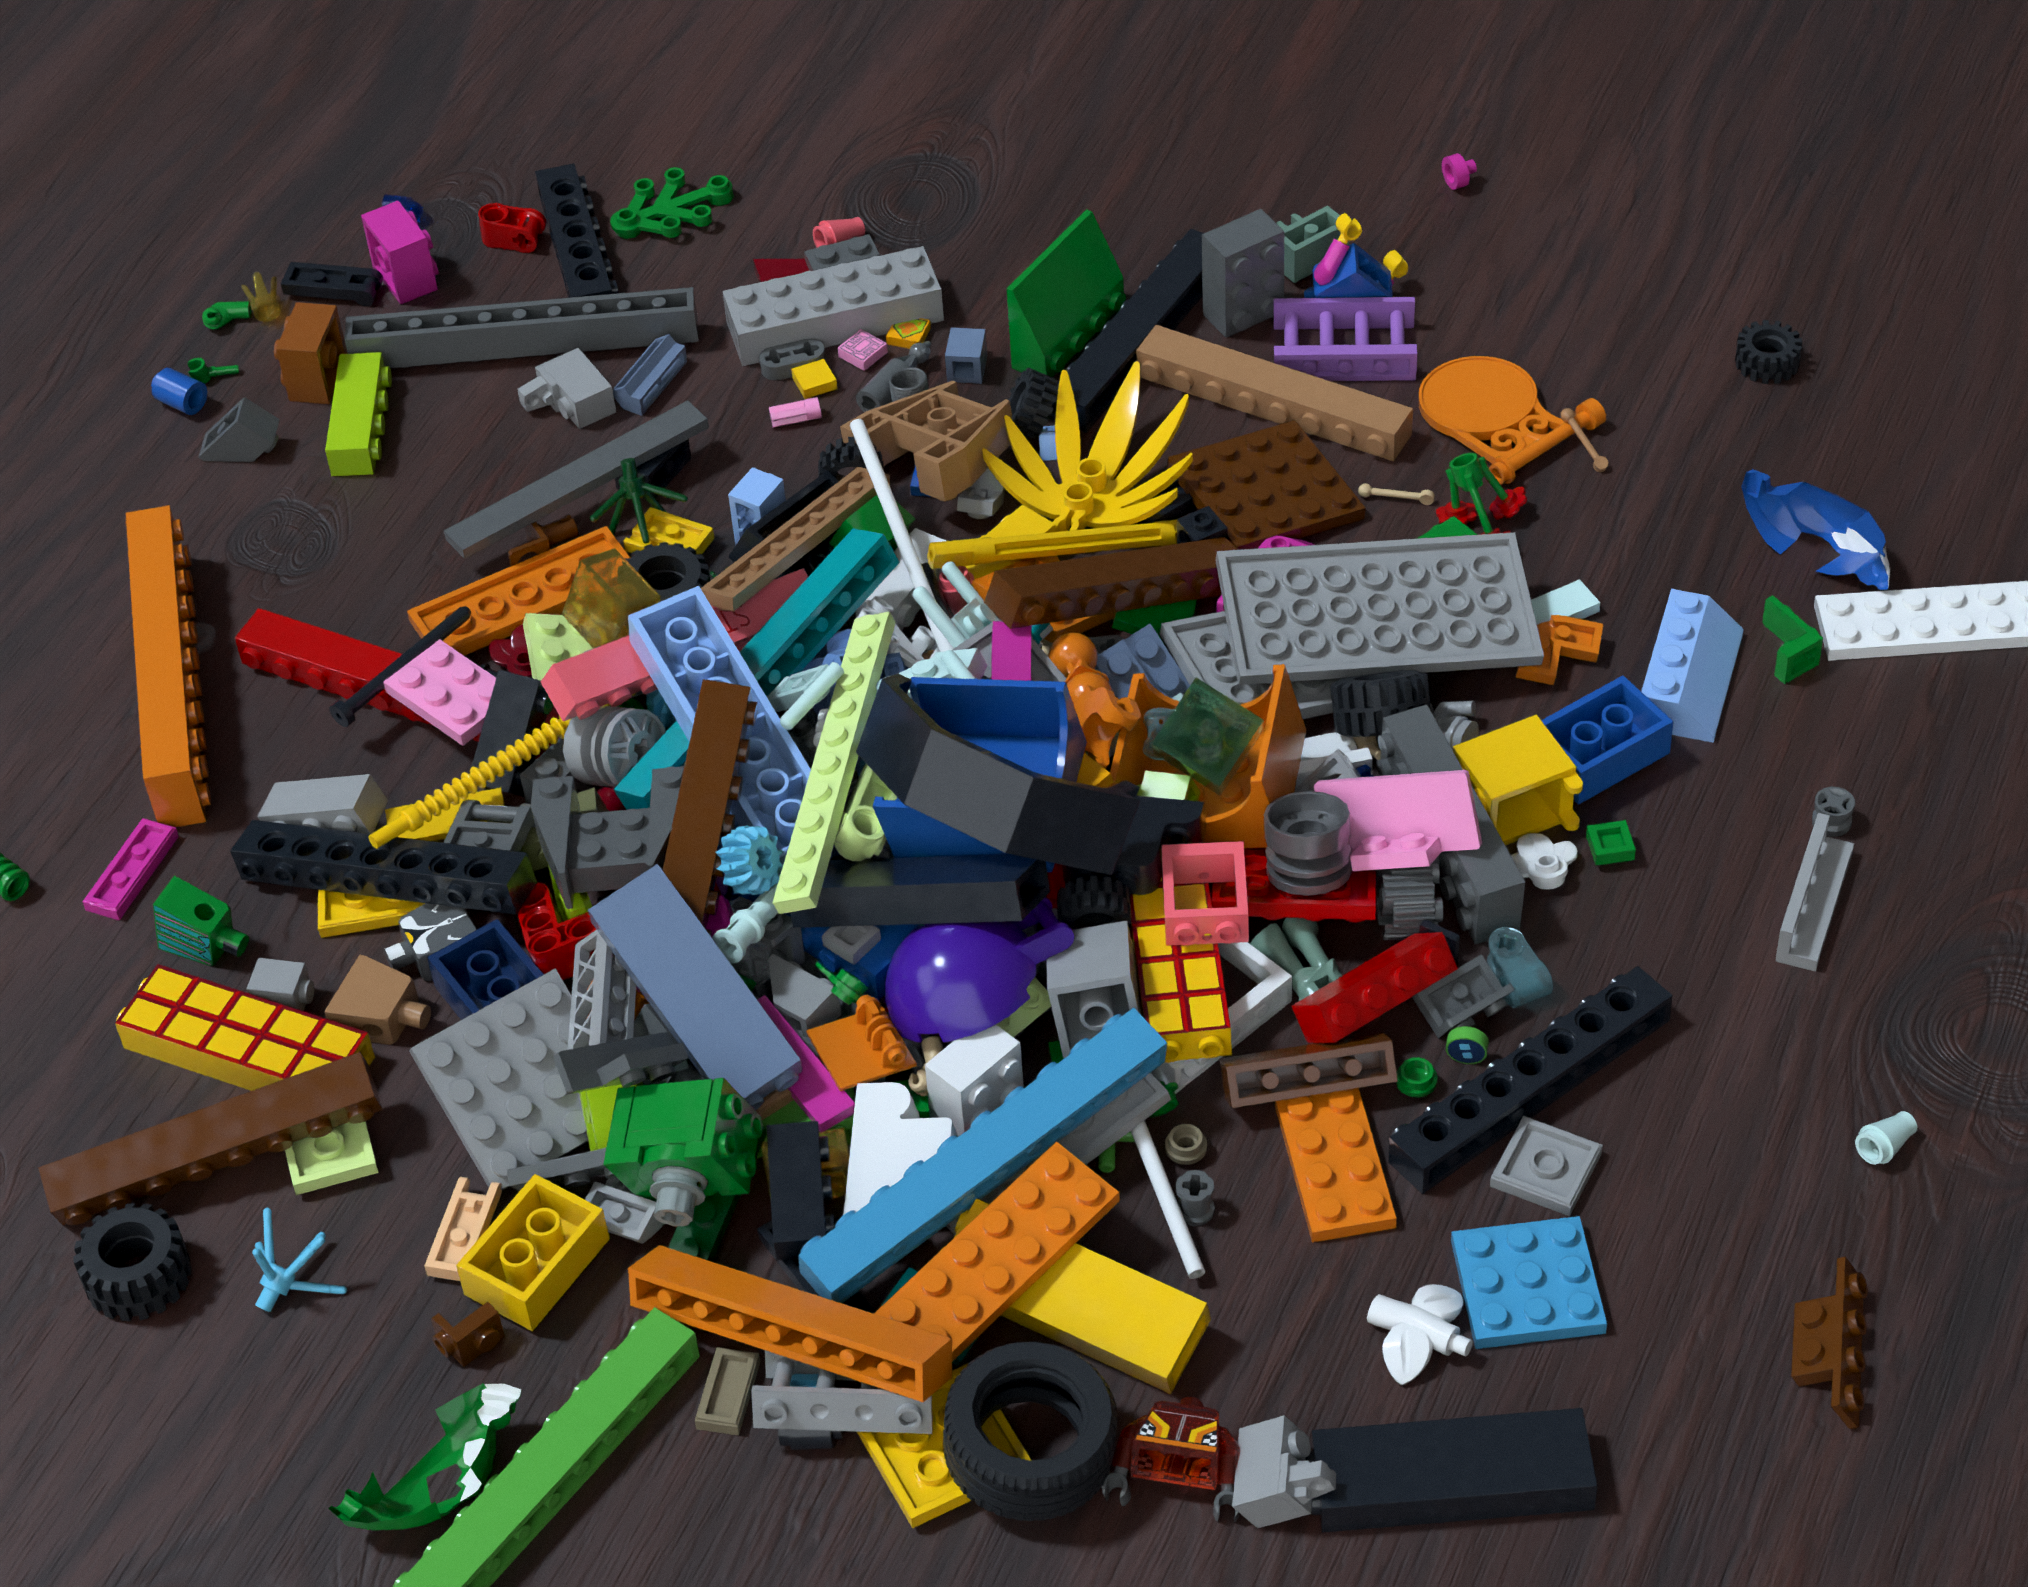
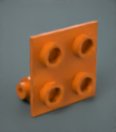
[806,995,917,1091]

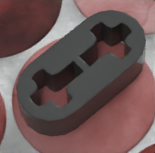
[759,339,826,380]

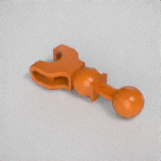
[1048,632,1141,769]

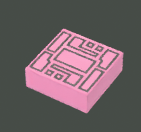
[838,329,888,371]

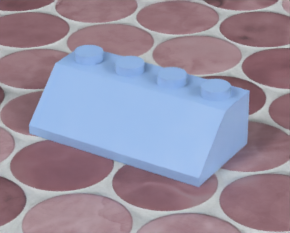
[1641,589,1744,743]

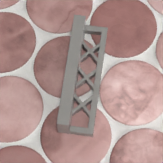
[1775,813,1854,972]
[567,930,636,1050]

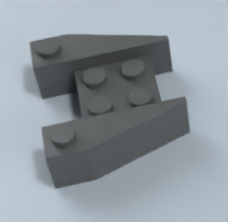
[531,766,684,909]

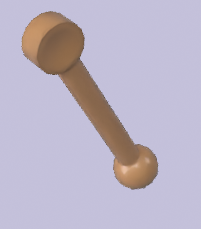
[1561,408,1609,472]

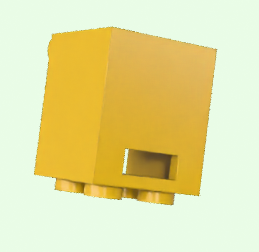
[1453,714,1583,845]

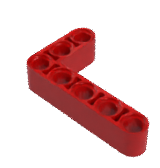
[518,882,722,980]

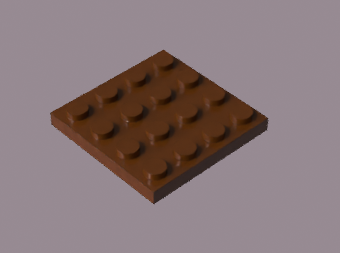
[1167,420,1366,550]

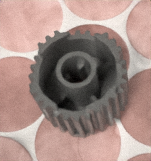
[1376,859,1443,940]

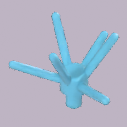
[252,1207,347,1312]

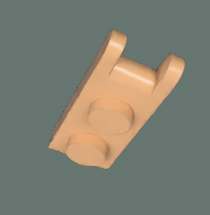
[425,1177,502,1281]

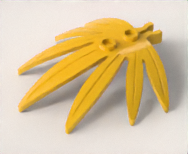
[982,361,1193,532]

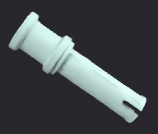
[712,873,781,963]

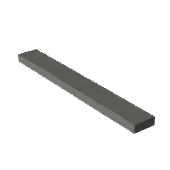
[444,400,709,559]

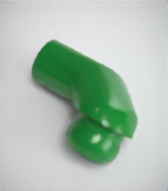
[202,301,252,330]

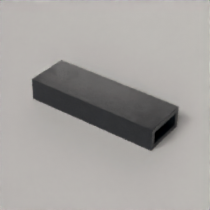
[789,854,1051,928]
[1305,1408,1597,1533]

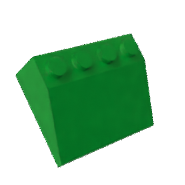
[1006,209,1126,377]

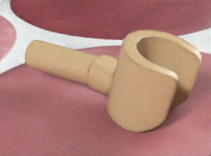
[1352,736,1381,760]

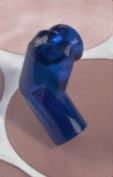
[382,194,423,223]

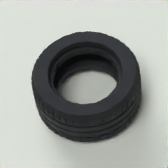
[943,1342,1118,1521]

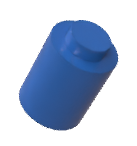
[151,368,207,415]

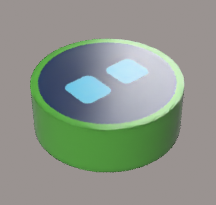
[1446,1026,1489,1064]

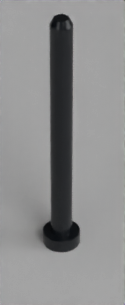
[329,606,471,727]

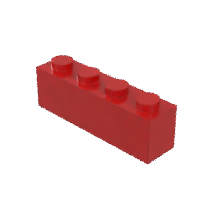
[1292,932,1458,1043]

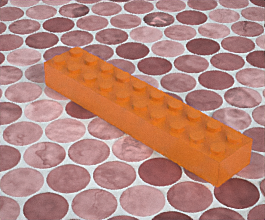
[126,505,211,827]

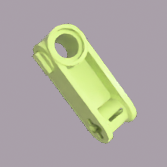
[834,763,897,861]

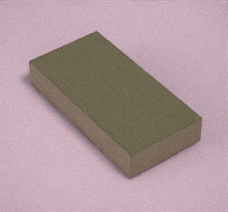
[695,1347,761,1436]

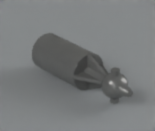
[856,341,931,412]

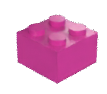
[361,201,439,305]

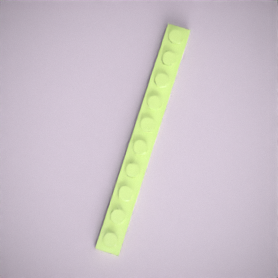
[772,611,896,914]

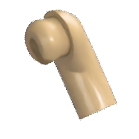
[908,1036,943,1096]

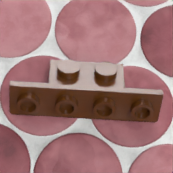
[1791,1257,1868,1429]

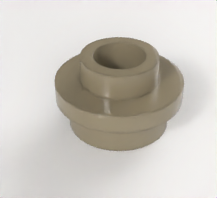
[1165,1124,1207,1165]

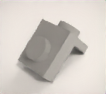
[957,467,1005,519]

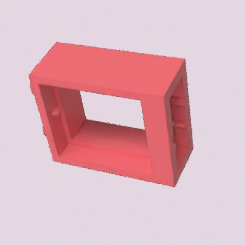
[1162,841,1249,946]

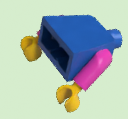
[1304,213,1408,298]

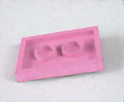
[384,639,496,746]

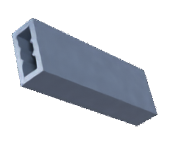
[588,864,802,1111]

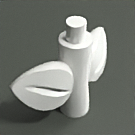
[1367,1284,1473,1386]

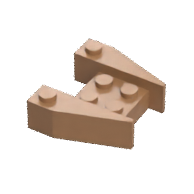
[840,381,1013,502]

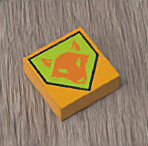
[886,318,931,349]

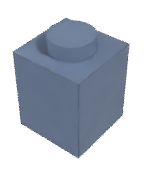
[945,327,988,384]

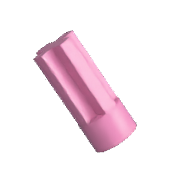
[769,397,822,428]

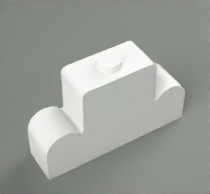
[843,1082,959,1215]

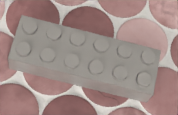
[722,246,944,366]

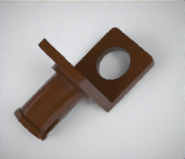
[508,514,578,567]

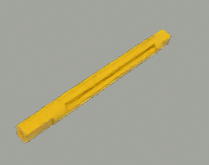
[927,519,1177,569]

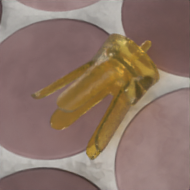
[241,272,281,322]

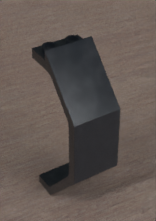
[856,673,1140,875]

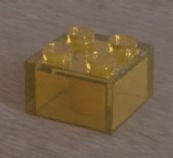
[562,548,661,648]

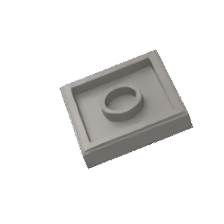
[1490,1116,1603,1216]

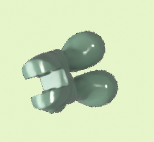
[1250,918,1343,1001]

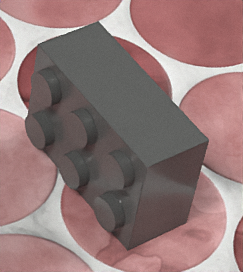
[1202,209,1284,338]

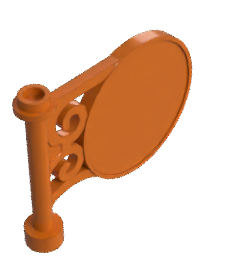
[1419,356,1606,484]

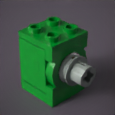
[603,1078,763,1226]

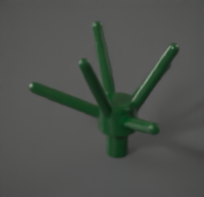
[590,458,688,544]

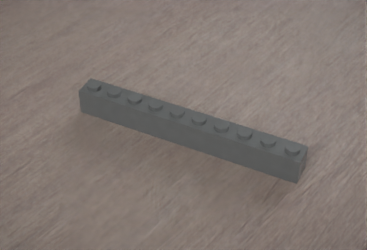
[345,287,699,368]

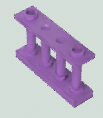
[1274,297,1417,381]

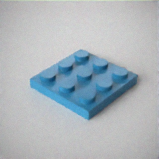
[1451,1216,1607,1349]

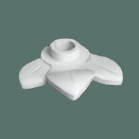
[1511,833,1577,889]

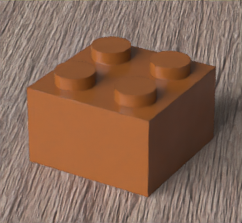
[274,302,348,404]

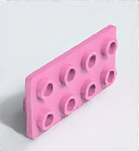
[1314,770,1482,871]

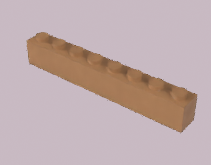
[1136,325,1413,462]

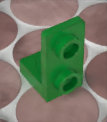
[1762,595,1823,684]

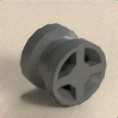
[1812,786,1855,837]

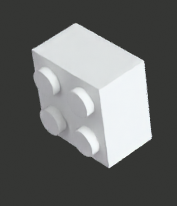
[925,1025,1024,1136]

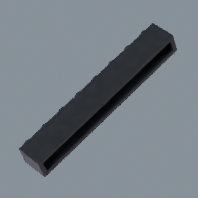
[1050,229,1204,433]

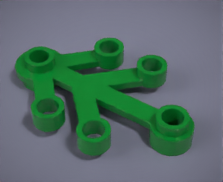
[610,167,734,239]

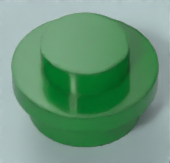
[1396,1057,1438,1097]

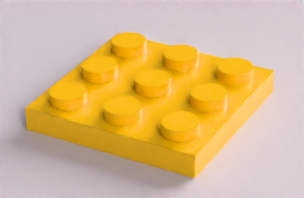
[857,1363,1031,1528]

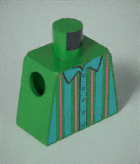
[153,876,249,966]

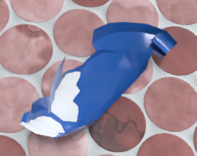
[1742,469,1890,590]

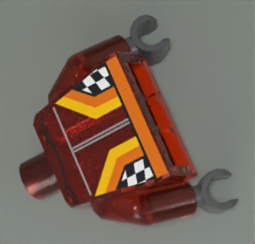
[1101,1397,1240,1522]

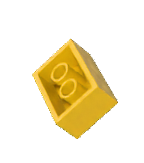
[456,1174,610,1332]

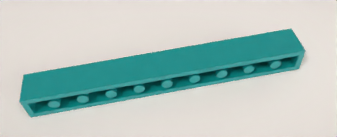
[613,528,900,810]

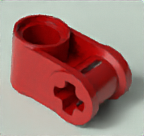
[478,203,547,253]

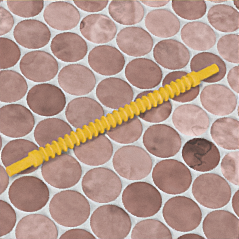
[368,693,636,849]

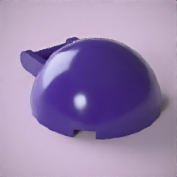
[885,896,1074,1043]

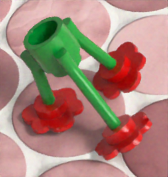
[1436,453,1527,535]

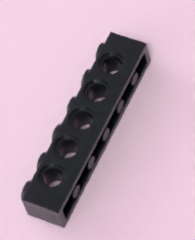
[535,163,619,298]

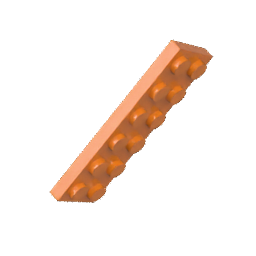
[407,526,630,656]
[874,1141,1120,1361]

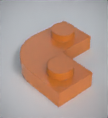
[1516,615,1603,685]

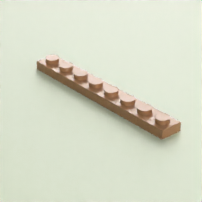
[701,467,890,611]

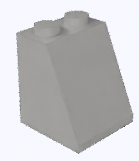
[1047,921,1142,1058]

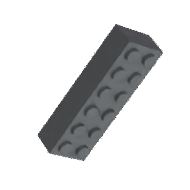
[1376,704,1525,944]

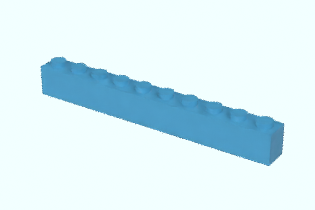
[798,1008,1167,1303]

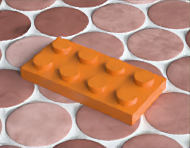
[1275,1088,1397,1243]

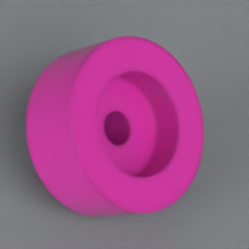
[1442,153,1477,190]

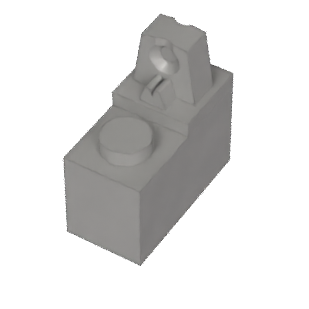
[518,348,616,429]
[1232,1415,1337,1528]

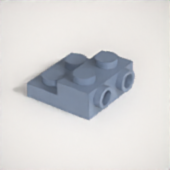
[1095,624,1191,699]

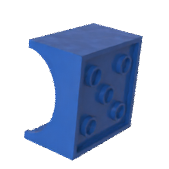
[872,677,1087,872]

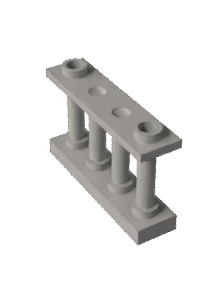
[751,1350,933,1434]

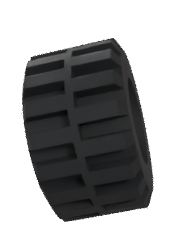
[616,542,710,626]
[1330,670,1431,737]
[73,1203,192,1321]

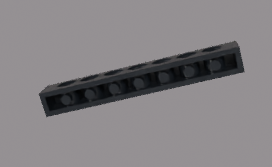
[230,820,537,915]
[1388,966,1673,1194]

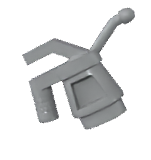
[1430,701,1479,750]

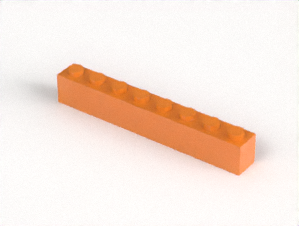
[628,1245,952,1402]

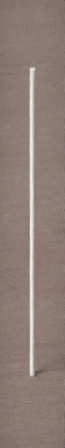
[850,419,1205,1279]

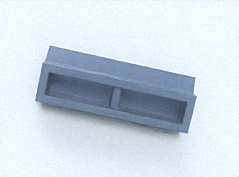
[613,334,687,416]

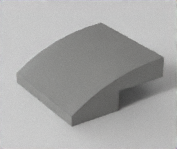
[585,1178,664,1244]

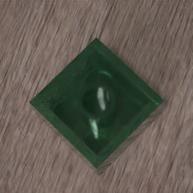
[1152,677,1264,796]

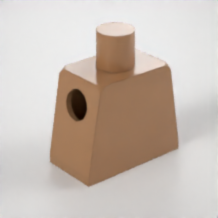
[324,954,431,1045]

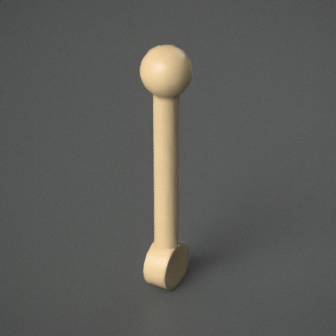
[1358,483,1435,505]

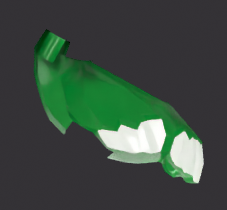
[328,1383,521,1531]

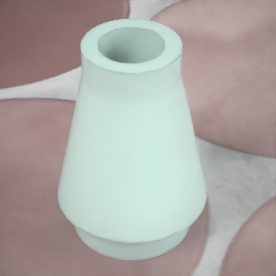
[1855,1111,1917,1165]

